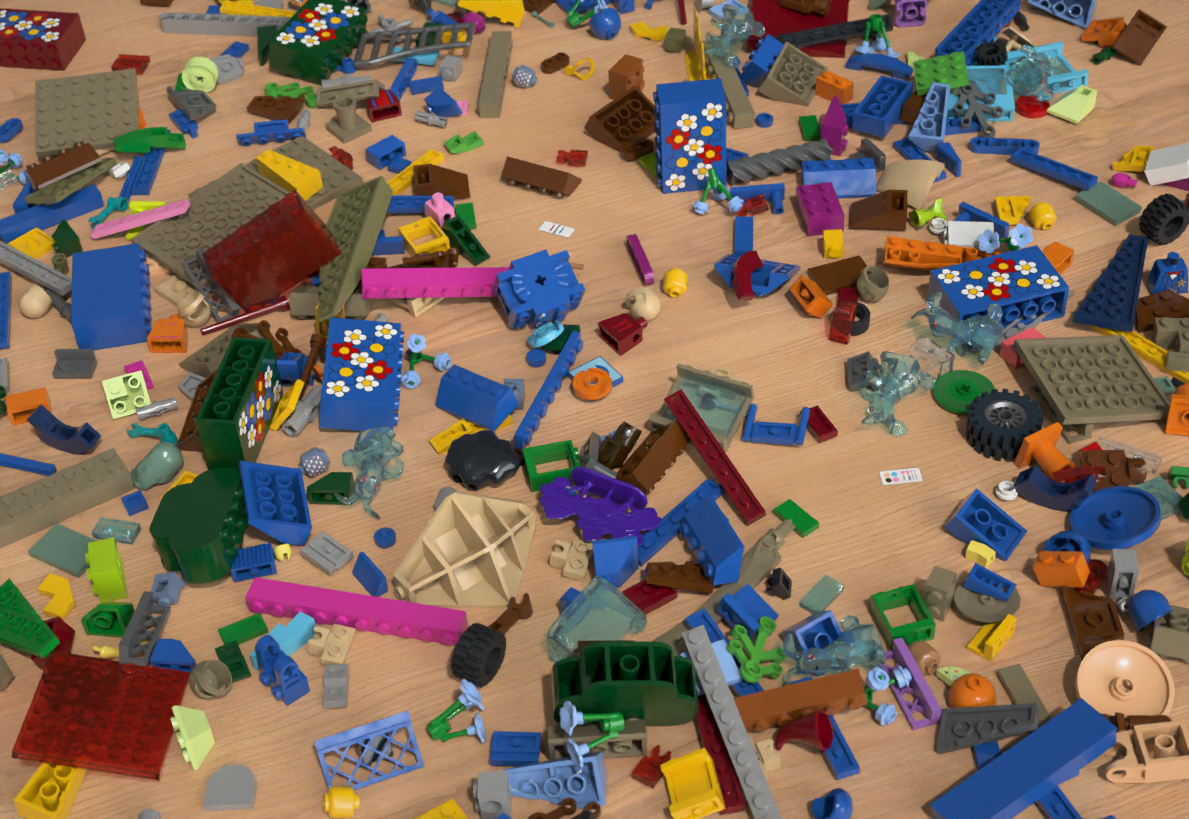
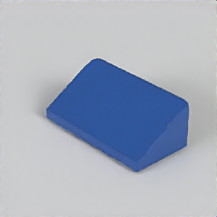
[352,551,388,597]

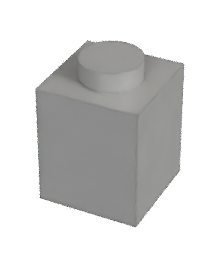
[439,55,463,82]

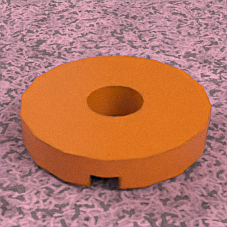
[572,368,613,400]

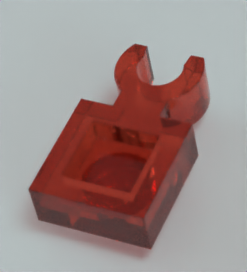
[329,146,353,170]
[556,150,588,167]
[737,194,769,217]
[632,745,671,789]

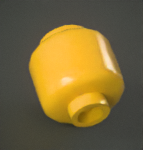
[1029,202,1057,230]
[663,268,688,297]
[323,785,360,818]

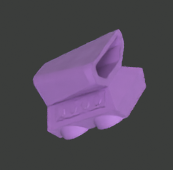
[894,0,928,28]

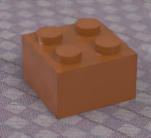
[608,54,645,100]

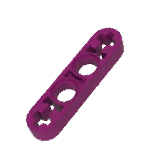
[626,234,654,285]

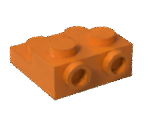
[1081,17,1127,47]

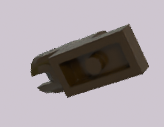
[598,421,642,470]

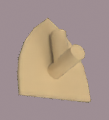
[1002,27,1036,52]

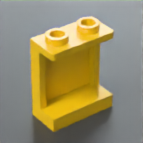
[660,748,725,819]

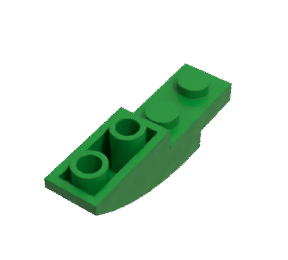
[113,127,186,154]

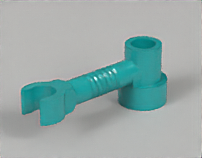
[88,197,129,229]
[126,423,178,445]

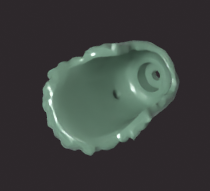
[130,442,183,490]

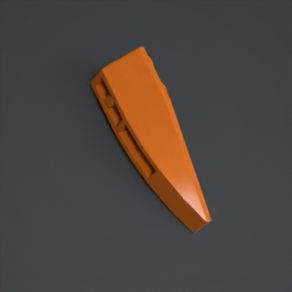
[882,236,1000,271]

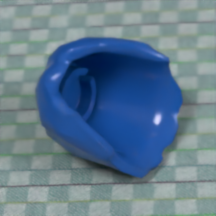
[1128,589,1171,632]

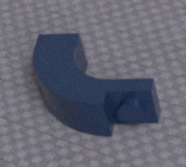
[26,404,101,454]
[1013,465,1096,511]

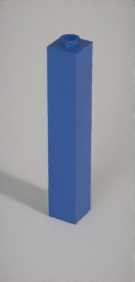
[0,184,105,244]

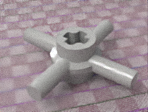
[367,15,412,42]

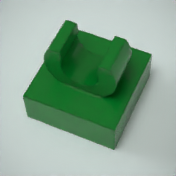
[1168,466,1189,489]

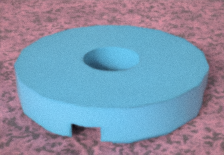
[527,320,564,348]

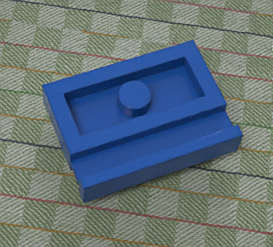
[490,731,542,766]

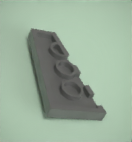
[937,703,1040,755]

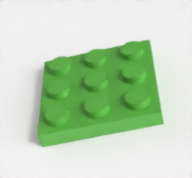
[913,51,969,96]

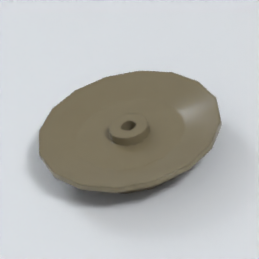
[954,581,1021,623]

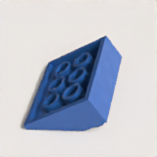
[239,461,312,546]

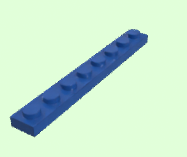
[514,331,583,449]

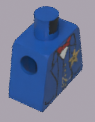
[1146,252,1188,294]

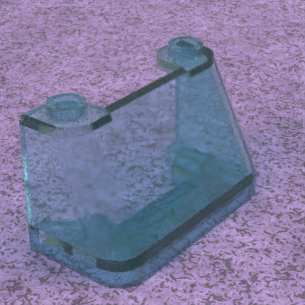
[547,576,647,663]

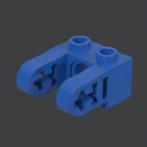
[255,635,310,706]

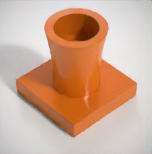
[1165,384,1189,436]
[1015,422,1075,482]

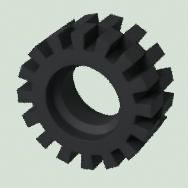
[976,40,1008,66]

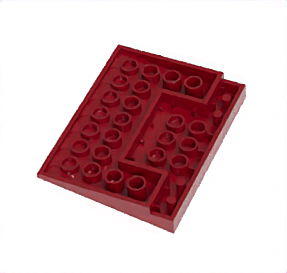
[747,0,849,58]

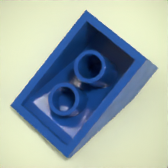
[944,488,1027,561]

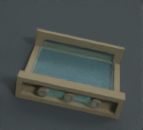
[648,364,754,453]

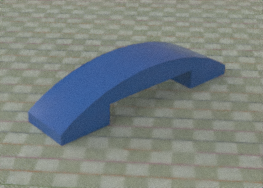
[845,53,913,80]

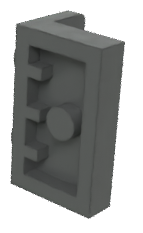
[52,349,97,379]
[847,351,881,392]

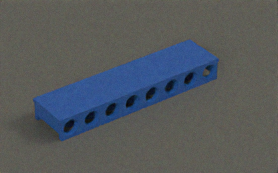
[934,0,1021,66]
[930,698,1117,819]

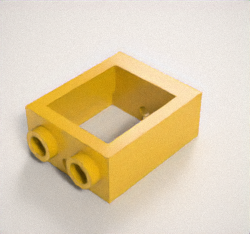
[398,216,450,257]

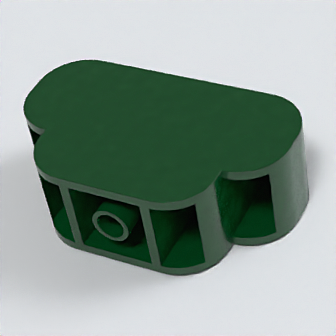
[149,467,248,584]
[551,641,699,726]

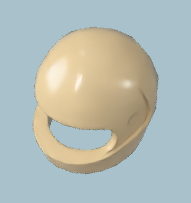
[18,283,53,318]
[625,287,661,321]
[177,292,211,327]

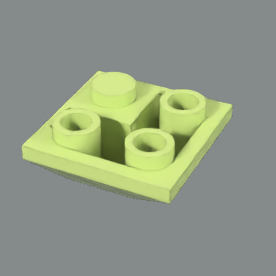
[1047,85,1097,124]
[102,371,151,419]
[170,705,215,771]

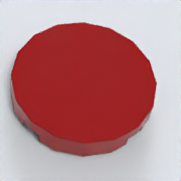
[1015,94,1050,119]

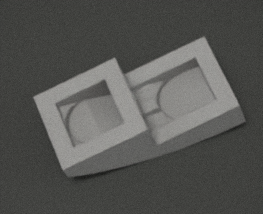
[322,664,349,709]

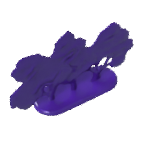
[539,467,662,546]

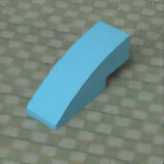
[250,612,316,670]

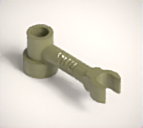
[42,253,69,293]

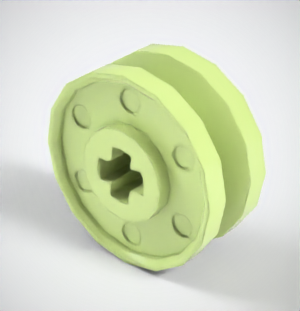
[182,57,219,93]

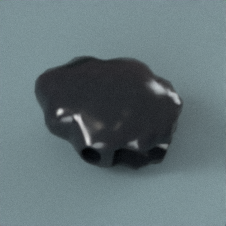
[445,430,520,491]

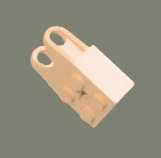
[1103,720,1189,783]

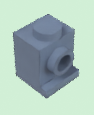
[503,379,525,410]
[151,572,186,607]

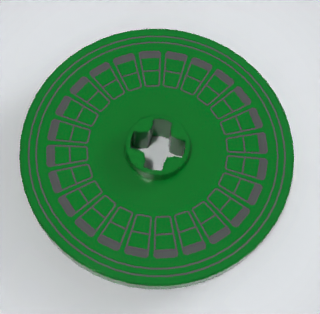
[933,370,995,415]

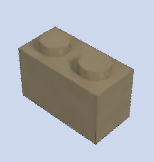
[923,566,957,622]

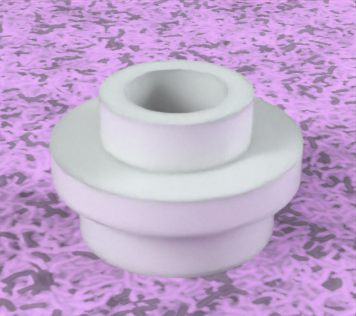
[929,218,948,235]
[996,481,1018,500]

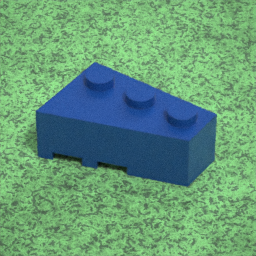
[740,34,784,88]

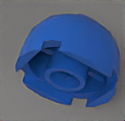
[589,8,622,39]
[1044,530,1091,565]

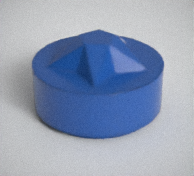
[374,527,396,548]

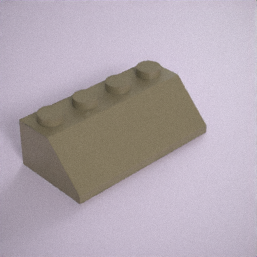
[548,718,648,760]

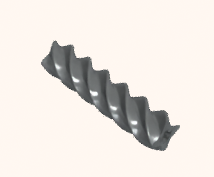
[726,138,832,186]

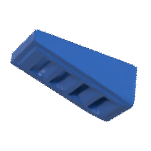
[935,142,962,177]
[13,182,34,214]
[963,563,1017,602]

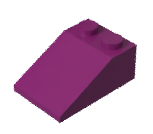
[821,96,848,156]

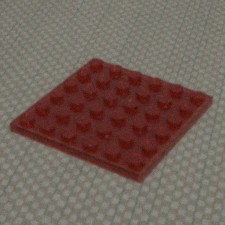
[12,651,190,780]

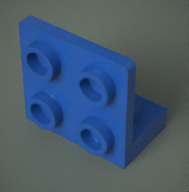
[716,584,779,640]

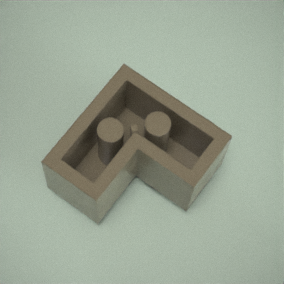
[1152,317,1189,354]

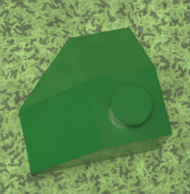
[81,602,135,638]

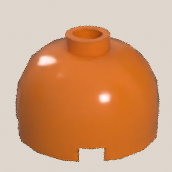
[948,673,997,708]

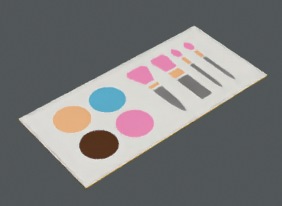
[879,468,923,485]

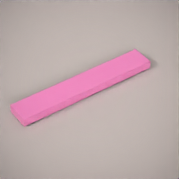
[90,199,191,239]

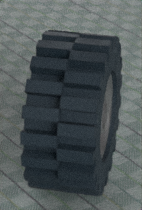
[966,389,1044,462]

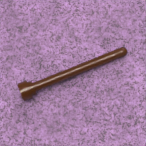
[286,334,327,420]

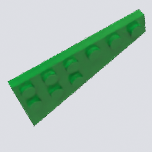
[0,578,60,659]

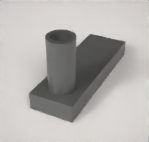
[580,432,617,479]

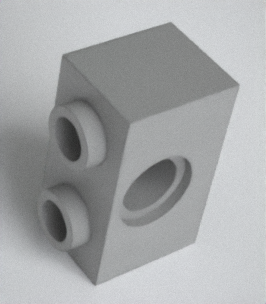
[1106,549,1139,600]
[473,771,512,819]

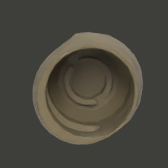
[856,265,889,302]
[189,660,232,699]

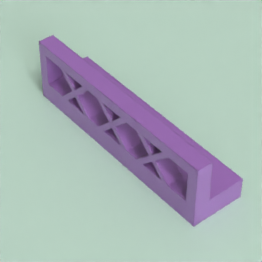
[875,638,941,731]

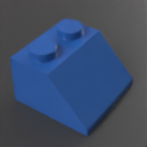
[782,610,851,673]

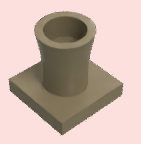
[325,95,372,144]

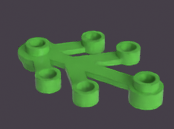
[264,82,318,108]
[726,616,787,683]

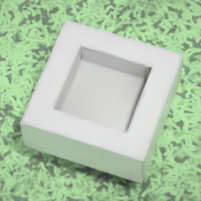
[108,161,130,178]

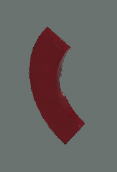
[732,251,764,301]

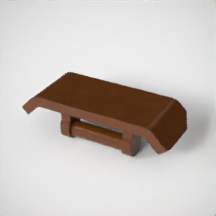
[387,251,458,268]

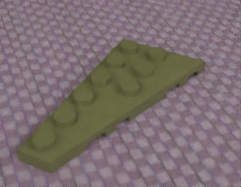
[24,157,117,205]

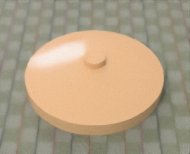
[1075,640,1175,717]

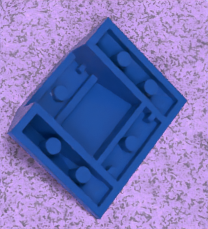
[714,254,800,296]

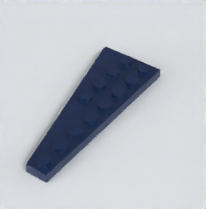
[1073,234,1149,332]

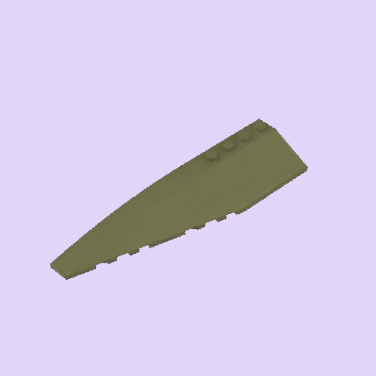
[317,176,393,322]

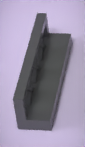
[182,248,240,323]
[119,591,171,667]

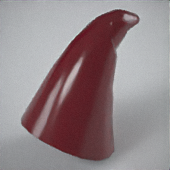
[775,709,834,751]

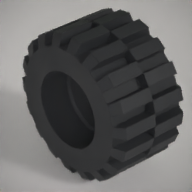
[1139,193,1189,245]
[451,623,506,687]

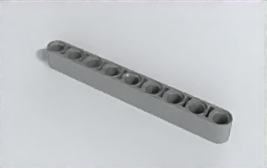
[159,12,290,37]

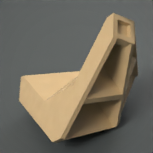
[393,492,536,608]

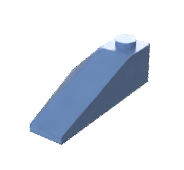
[502,751,607,809]

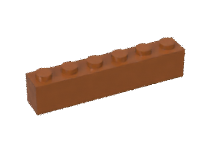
[733,668,868,733]

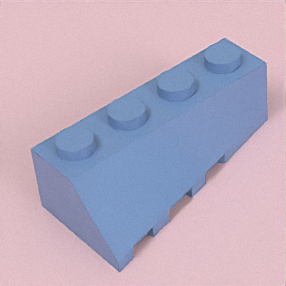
[1028,0,1097,29]
[908,83,950,152]

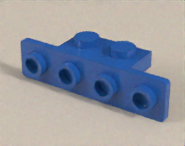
[236,119,306,146]

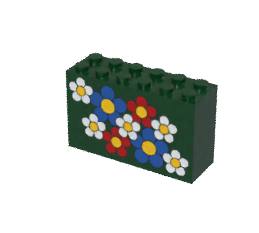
[269,0,368,86]
[195,337,284,471]

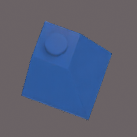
[592,536,639,590]

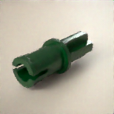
[1092,45,1118,65]

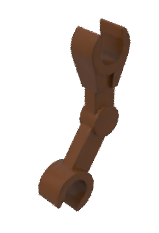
[415,247,460,257]

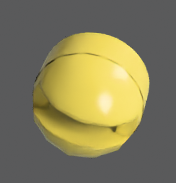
[273,544,292,562]

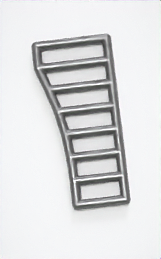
[353,22,475,68]

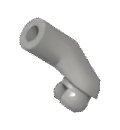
[1116,595,1133,615]

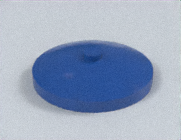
[1070,486,1162,550]

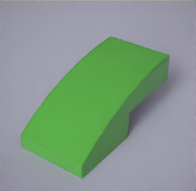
[444,131,484,153]

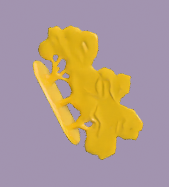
[685,6,711,81]

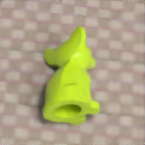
[908,198,947,228]

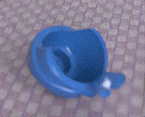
[811,788,853,819]

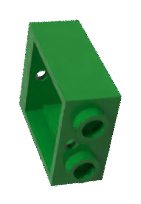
[522,440,581,492]
[870,584,936,650]

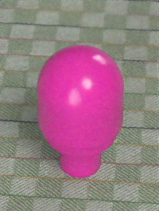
[1111,173,1138,188]

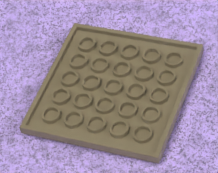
[35,68,139,157]
[1013,335,1170,425]

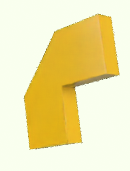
[629,21,669,41]
[37,573,75,620]

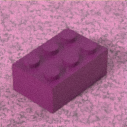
[796,182,844,237]

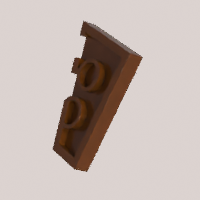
[247,96,306,124]
[646,561,714,594]

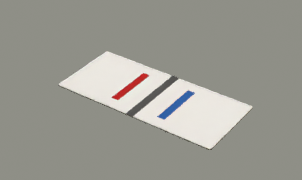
[538,221,575,238]

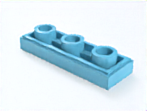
[391,47,439,66]

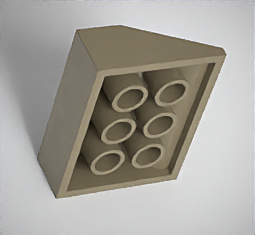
[758,41,828,106]
[290,281,373,319]
[179,323,270,378]
[1150,605,1189,663]

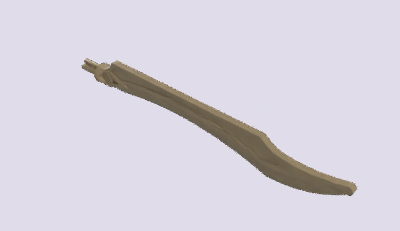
[652,519,795,656]

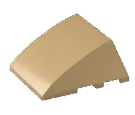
[876,159,945,210]

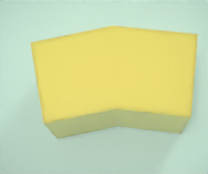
[965,540,996,568]

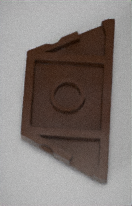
[1135,289,1189,333]
[1061,586,1125,660]

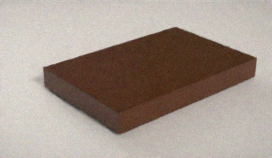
[808,255,872,295]

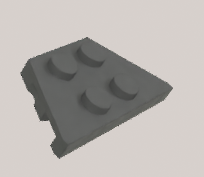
[167,86,216,120]

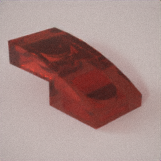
[829,299,857,345]

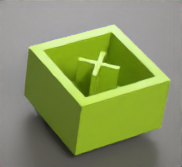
[85,537,127,603]

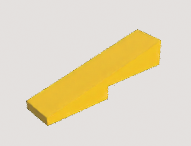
[429,415,514,455]

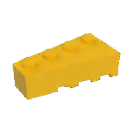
[457,0,525,28]
[256,149,323,201]
[14,725,96,819]

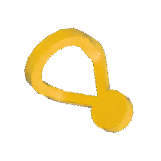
[564,57,595,80]

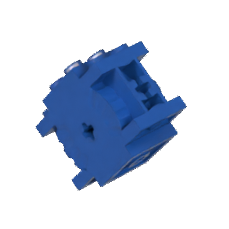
[492,250,586,330]

